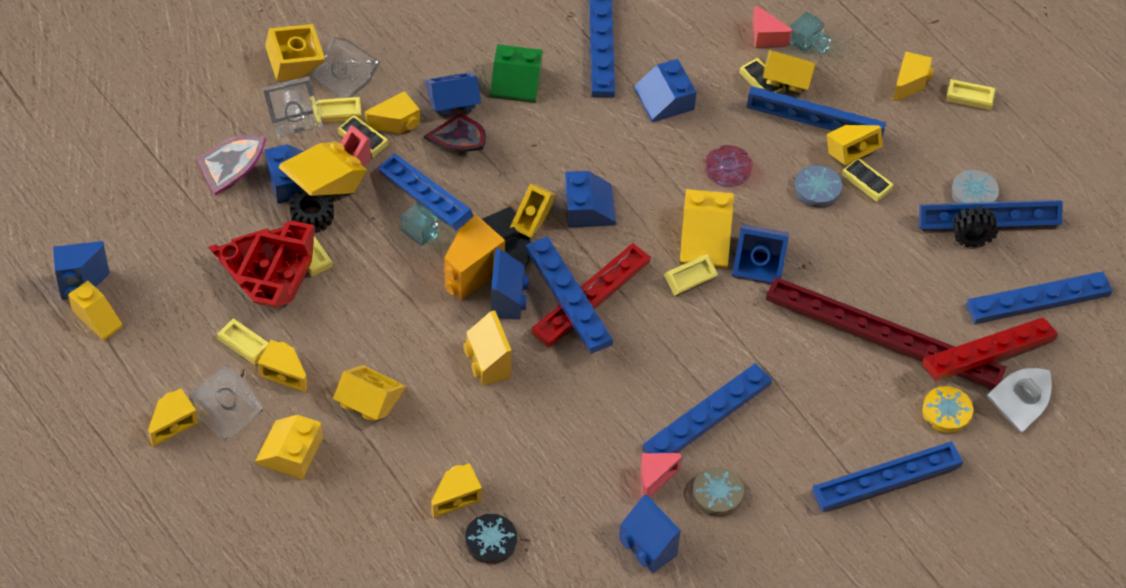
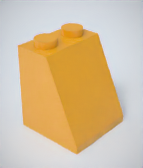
[444,211,505,301]

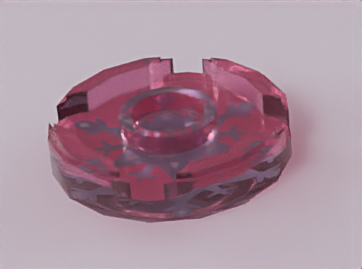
[705,145,752,187]

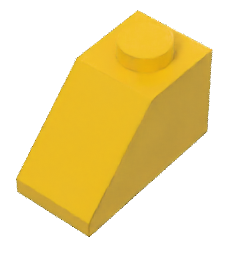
[893,51,934,101]
[365,91,420,134]
[826,125,883,165]
[510,184,558,238]
[68,281,123,341]
[258,340,307,393]
[148,388,198,447]
[431,463,482,518]

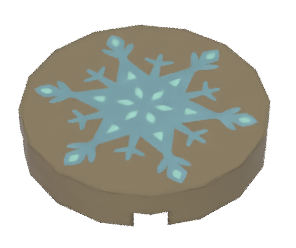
[692,467,744,516]

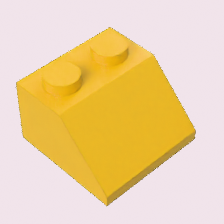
[265,24,325,81]
[763,50,816,93]
[463,310,512,386]
[333,365,406,421]
[255,415,323,480]

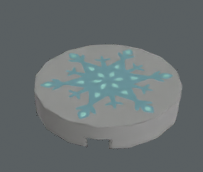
[951,169,999,203]

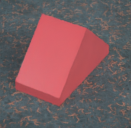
[752,6,793,48]
[340,126,371,166]
[640,453,682,497]

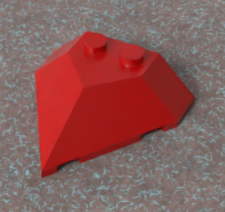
[208,221,315,308]

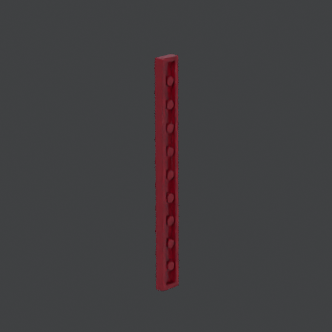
[766,277,1007,389]

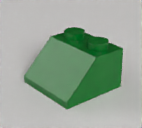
[490,44,543,103]

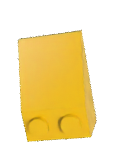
[278,141,367,196]
[679,189,734,269]

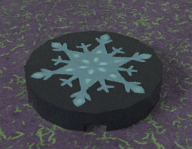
[465,514,517,564]

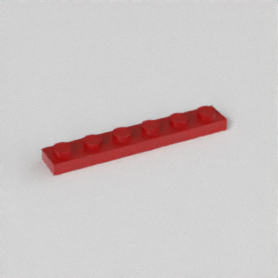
[531,243,651,348]
[922,317,1058,381]

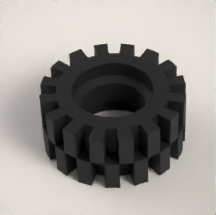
[290,189,334,233]
[952,206,998,247]

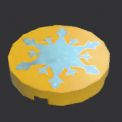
[922,386,974,433]

